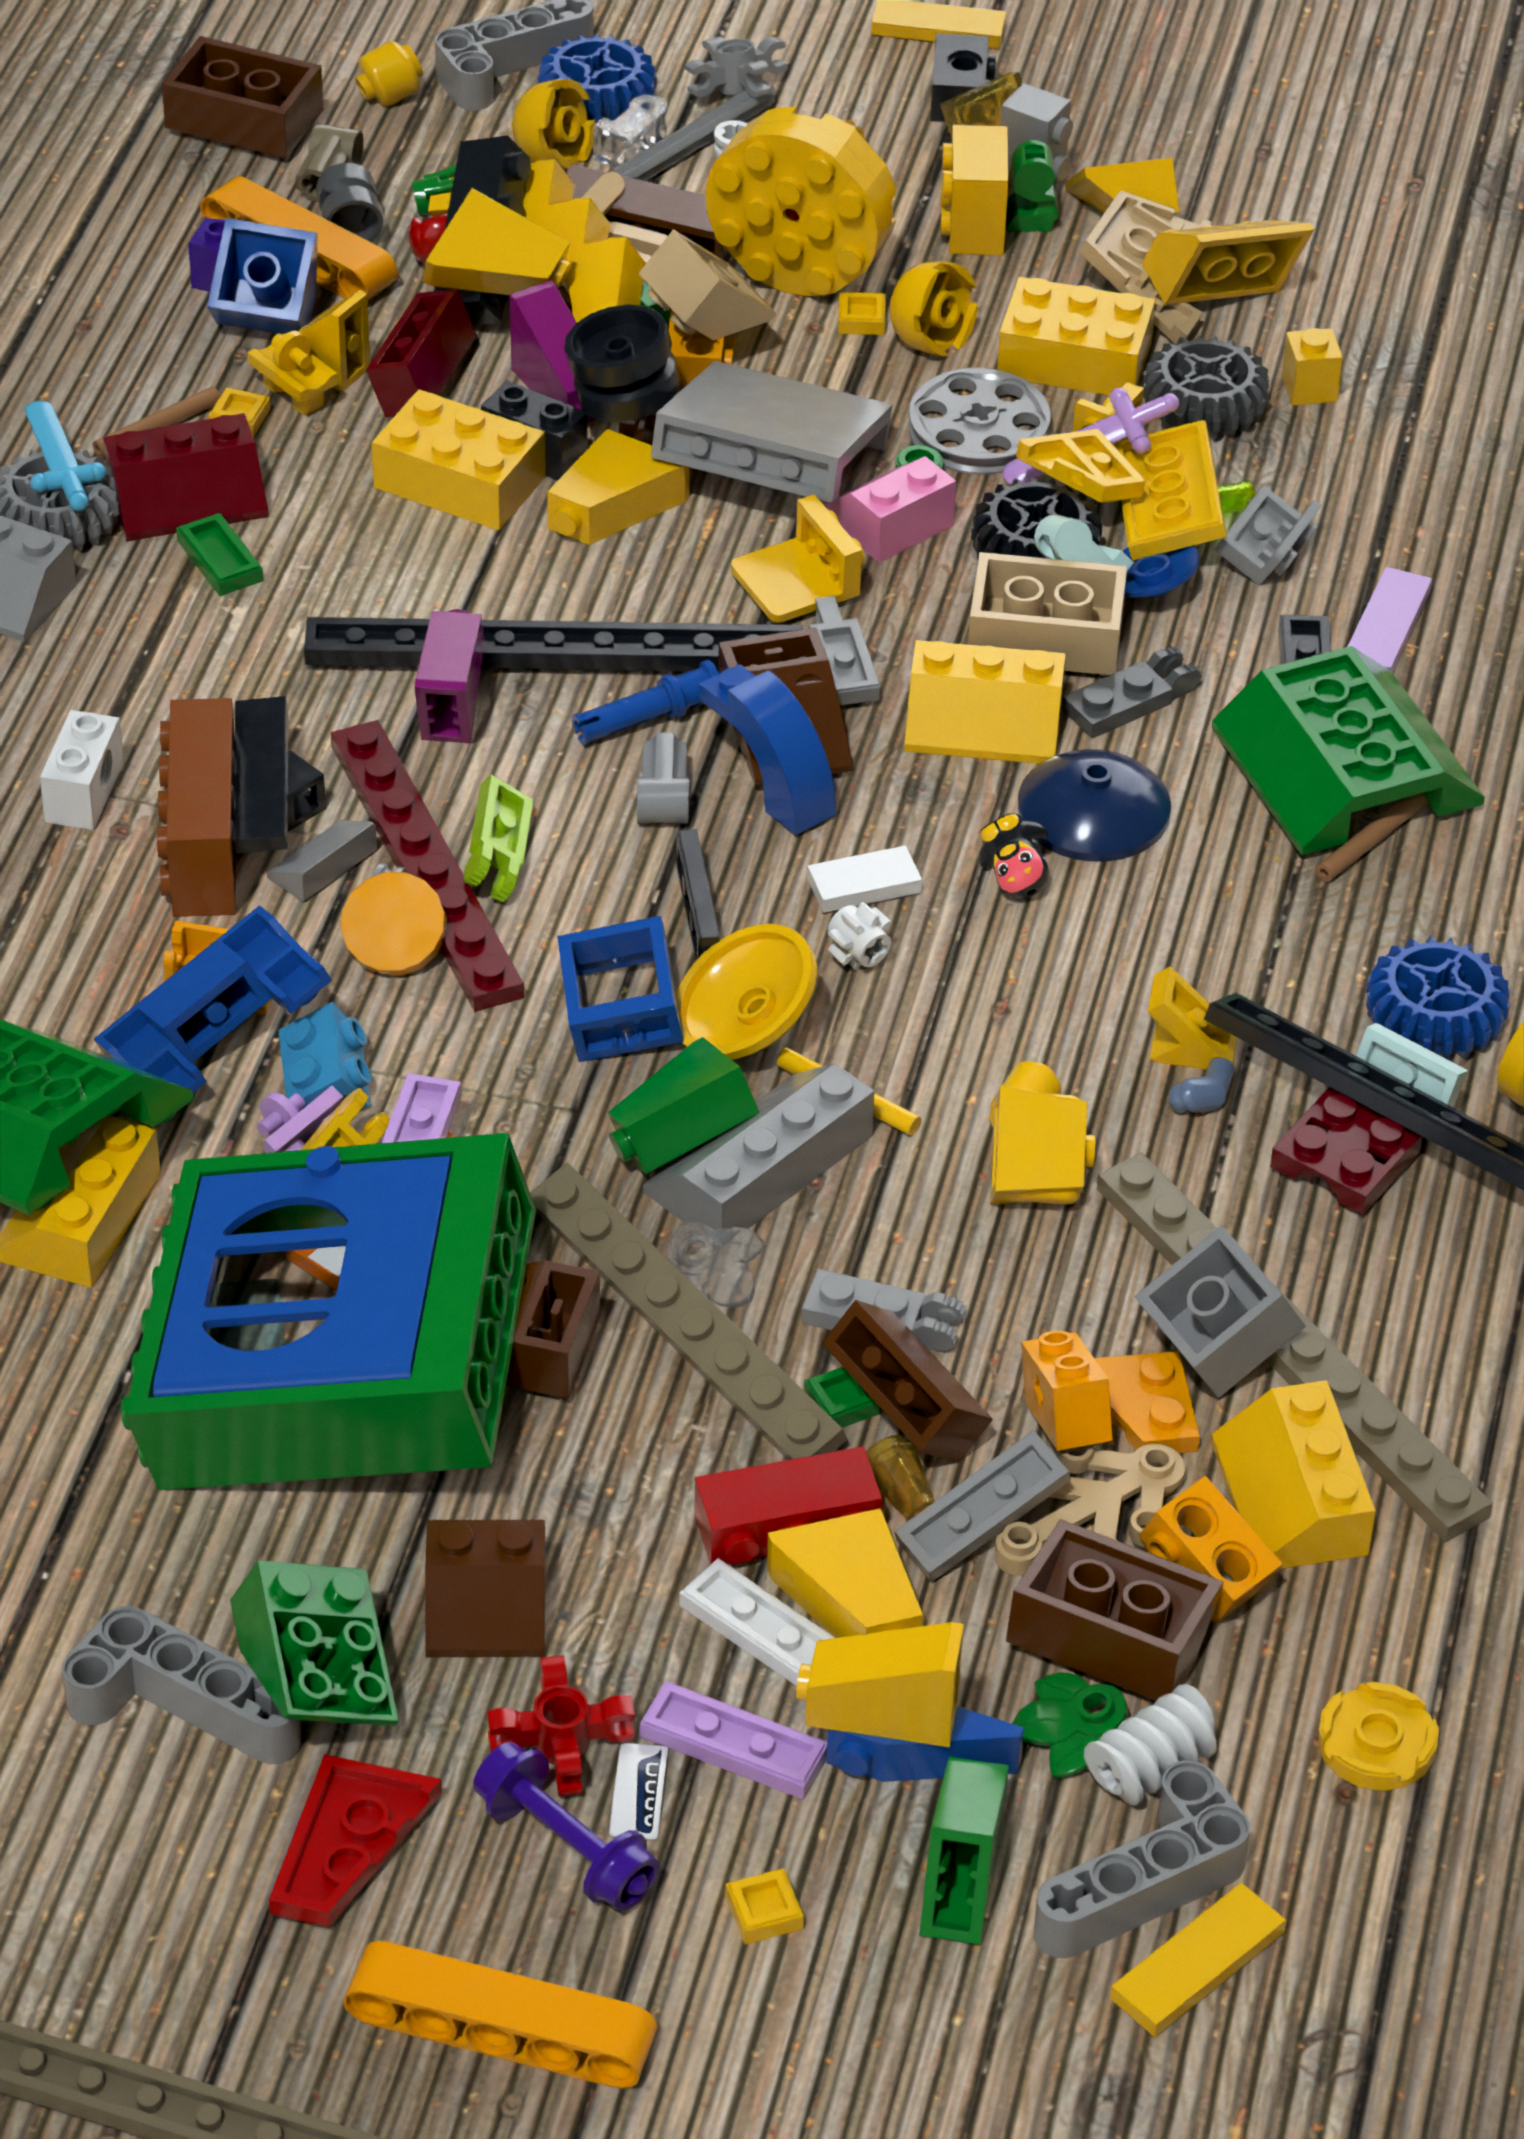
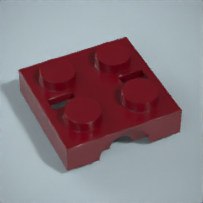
[1270,1087,1422,1215]

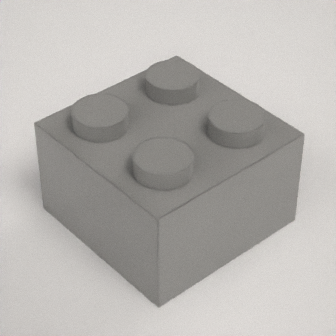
[1134,1225,1306,1398]

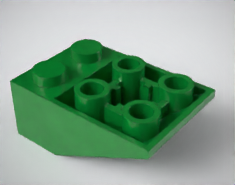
[230,1560,399,1726]

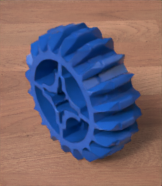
[537,34,657,129]
[1366,935,1510,1060]

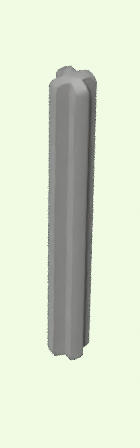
[611,80,776,181]

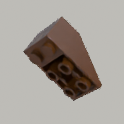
[718,627,854,786]
[506,1260,600,1399]

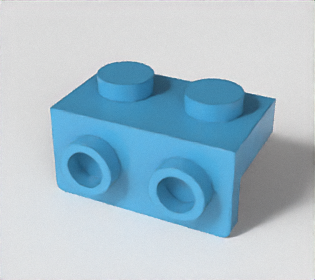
[279,1002,372,1112]

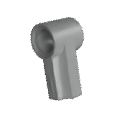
[637,732,689,824]

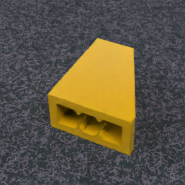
[423,188,572,295]
[547,429,690,545]
[767,1508,923,1638]
[796,1622,964,1747]

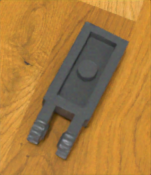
[1062,646,1203,738]

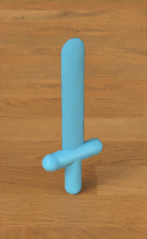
[25,401,107,512]

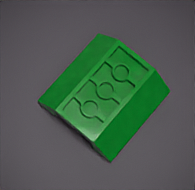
[1212,646,1485,856]
[0,1020,195,1215]

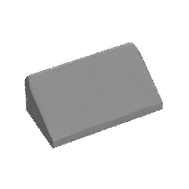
[267,820,377,902]

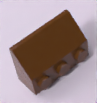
[1006,1519,1223,1701]

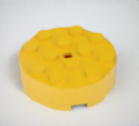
[705,106,896,296]

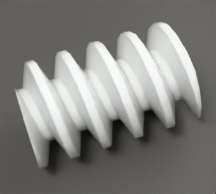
[1084,1684,1217,1805]

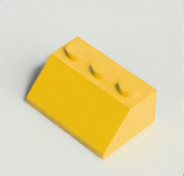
[1141,220,1315,305]
[904,640,1066,764]
[0,1115,161,1288]
[1211,1380,1376,1569]

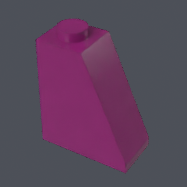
[510,280,597,423]
[414,609,485,744]

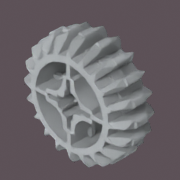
[0,449,120,551]

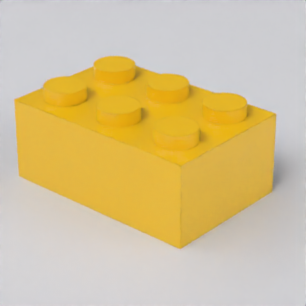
[997,277,1156,395]
[372,389,546,531]

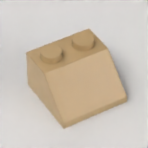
[638,230,776,340]

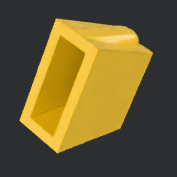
[990,1085,1095,1205]

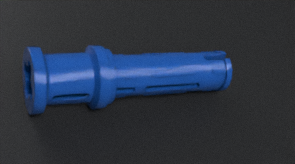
[572,660,719,745]

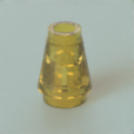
[866,1435,935,1522]

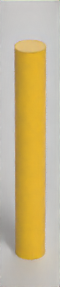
[776,1047,921,1136]

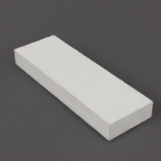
[679,1558,835,1686]

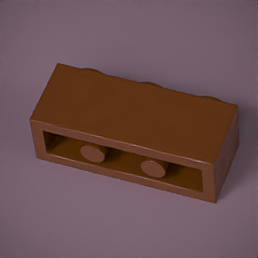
[822,1300,993,1463]

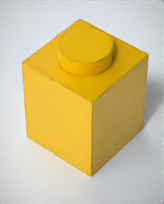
[1281,328,1343,406]

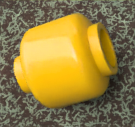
[355,41,424,107]

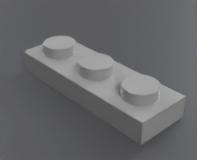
[894,1430,1071,1582]

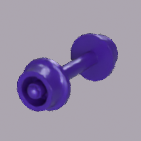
[473,1742,660,1911]

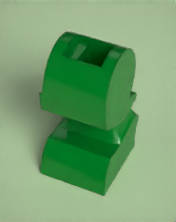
[1006,140,1059,232]

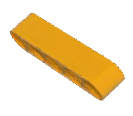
[200,176,398,300]
[343,1941,658,2089]

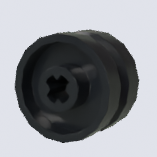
[564,304,680,422]

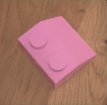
[823,456,956,563]

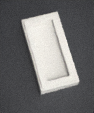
[807,845,922,913]

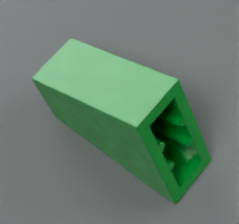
[608,1037,760,1174]
[919,1756,1009,1945]

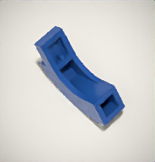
[699,664,836,835]

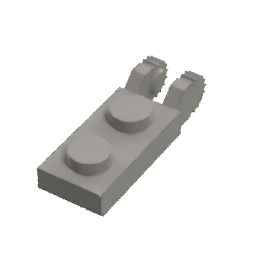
[802,1269,967,1353]

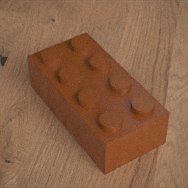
[157,698,236,917]

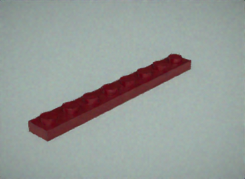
[331,720,524,1012]

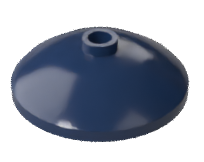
[1018,749,1171,862]

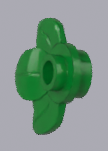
[1012,1672,1128,1779]

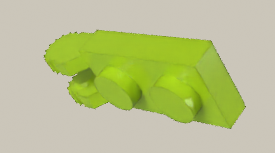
[464,774,533,903]

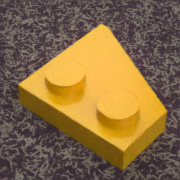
[1016,429,1146,503]

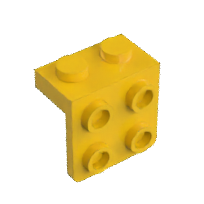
[731,494,865,623]

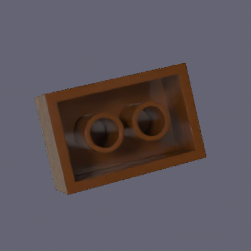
[162,36,324,158]

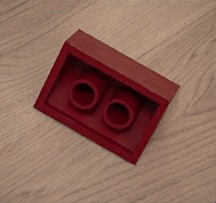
[103,413,269,542]

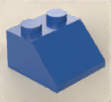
[207,218,318,334]

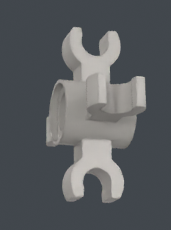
[685,36,788,98]

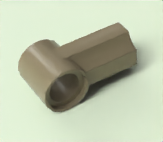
[296,123,364,202]

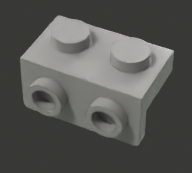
[1214,485,1321,586]

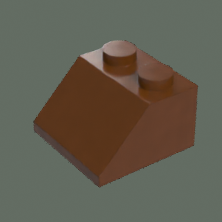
[425,1520,546,1657]

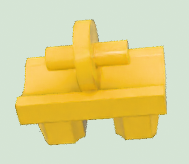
[248,331,338,415]

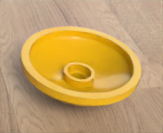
[676,924,817,1060]

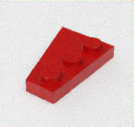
[269,1754,442,1927]

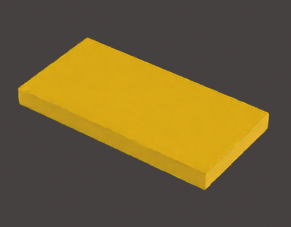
[1113,420,1227,561]

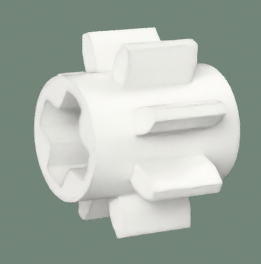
[827,902,892,970]

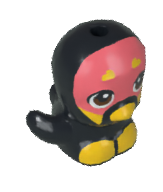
[979,813,1050,899]

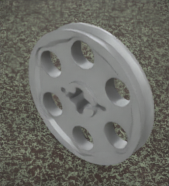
[908,368,1051,475]

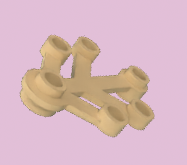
[995,1444,1185,1576]

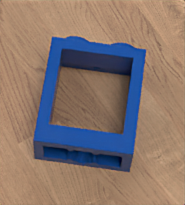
[557,916,684,1062]

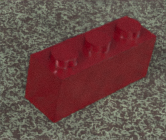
[366,288,476,418]

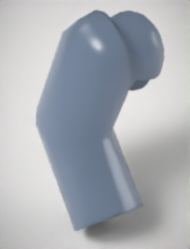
[1168,1058,1235,1113]

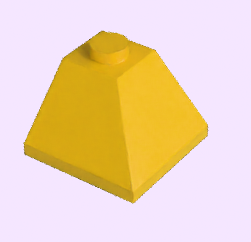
[1065,158,1180,216]

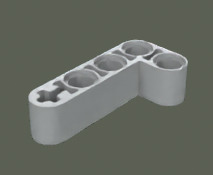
[435,0,594,111]
[62,1606,302,1764]
[1033,1760,1250,1958]

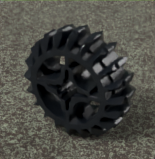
[971,477,1103,560]

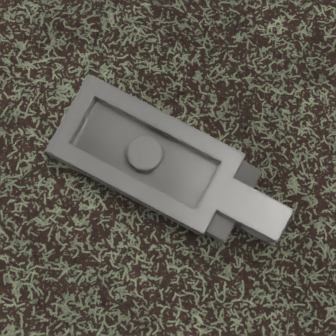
[808,596,880,705]

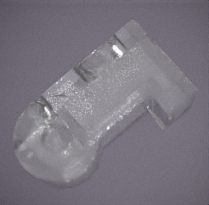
[593,95,668,168]

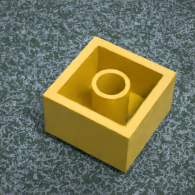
[940,125,1008,255]

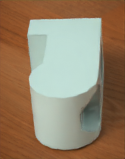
[1034,515,1134,571]

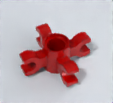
[487,1655,635,1796]

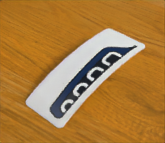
[609,1743,668,1840]

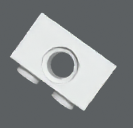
[40,710,124,830]

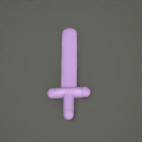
[1003,388,1179,485]

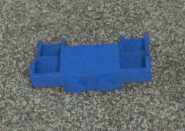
[94,905,332,1094]

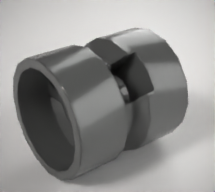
[316,163,383,242]

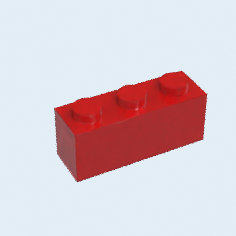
[694,1446,882,1565]

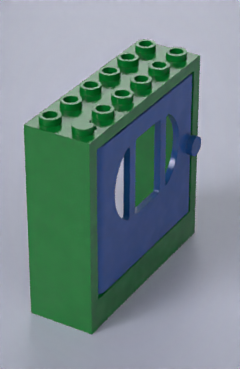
[121,1133,536,1490]

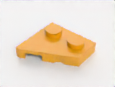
[1094,1351,1200,1453]

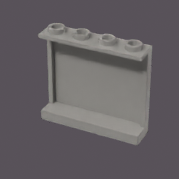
[651,361,893,503]

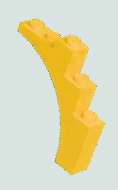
[428,159,646,323]

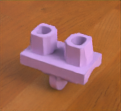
[257,1086,353,1153]

